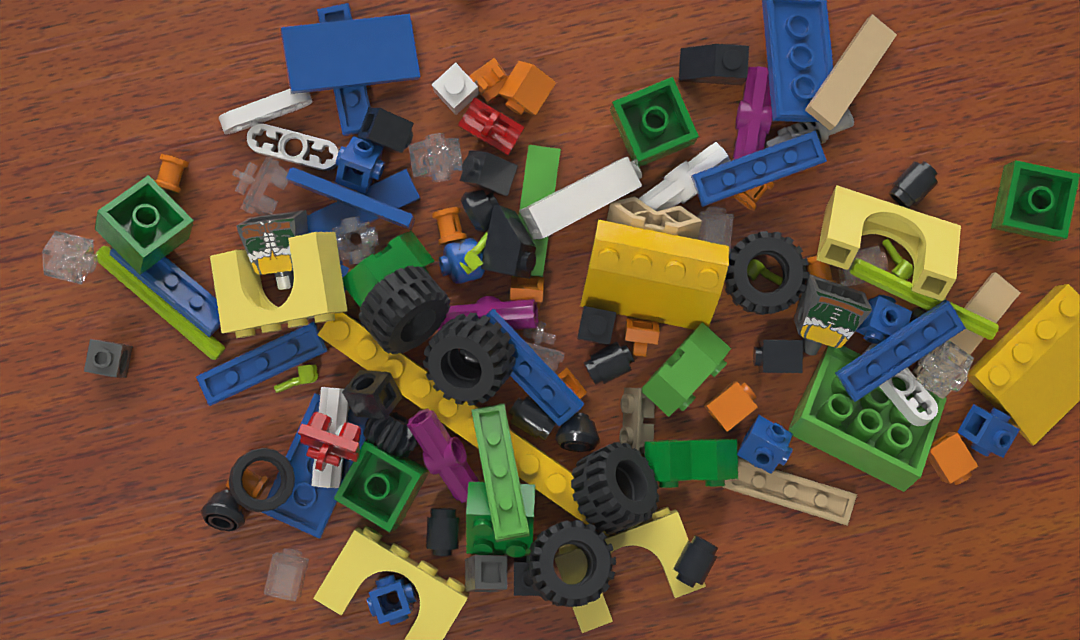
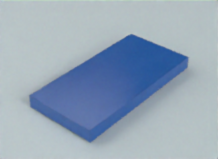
[762,0,833,122]
[280,14,420,94]
[262,393,368,539]

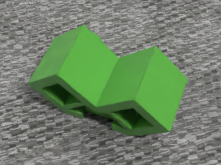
[641,322,731,417]

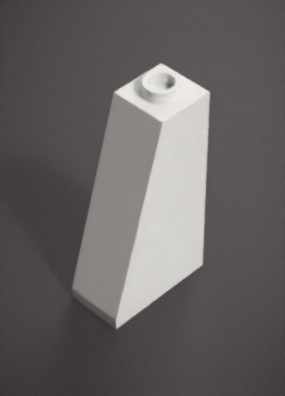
[519,156,642,240]

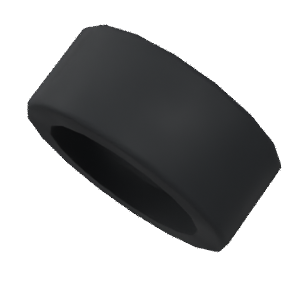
[228,448,295,512]

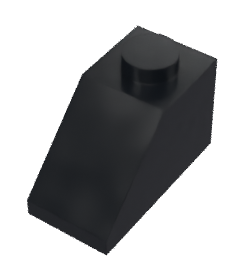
[678,44,749,86]
[481,205,536,279]

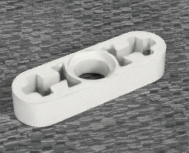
[219,89,313,134]
[247,124,339,171]
[862,344,938,426]

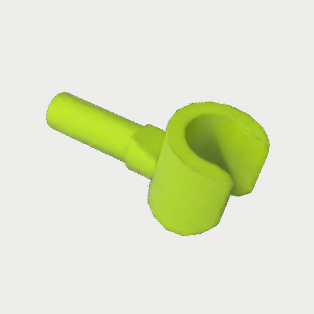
[460,232,488,275]
[882,238,914,281]
[747,259,783,286]
[274,365,318,393]

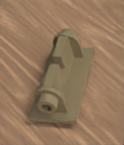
[619,387,655,454]

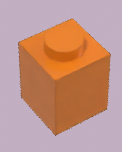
[498,61,557,115]
[703,381,758,432]
[927,432,979,485]

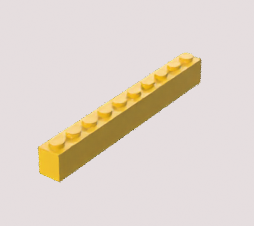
[317,312,589,525]

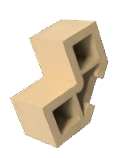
[607,196,702,239]

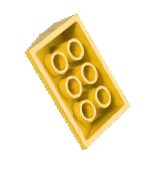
[580,220,729,330]
[964,284,1080,446]

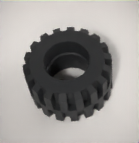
[724,231,809,315]
[359,266,450,354]
[423,313,516,406]
[571,442,659,534]
[526,520,616,607]

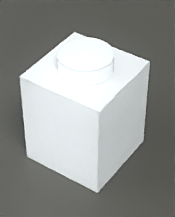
[432,63,479,115]

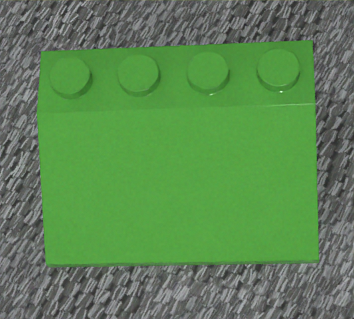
[788,345,947,492]

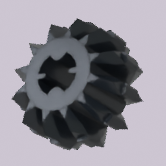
[363,411,418,458]

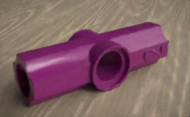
[733,66,772,160]
[438,296,539,331]
[407,408,480,503]

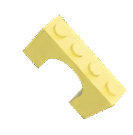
[816,185,961,301]
[210,232,347,338]
[554,507,706,633]
[313,526,469,640]

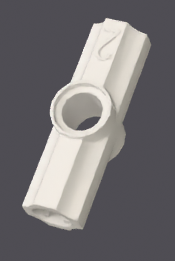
[639,142,730,212]
[312,387,349,488]

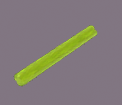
[94,246,225,360]
[849,258,999,340]

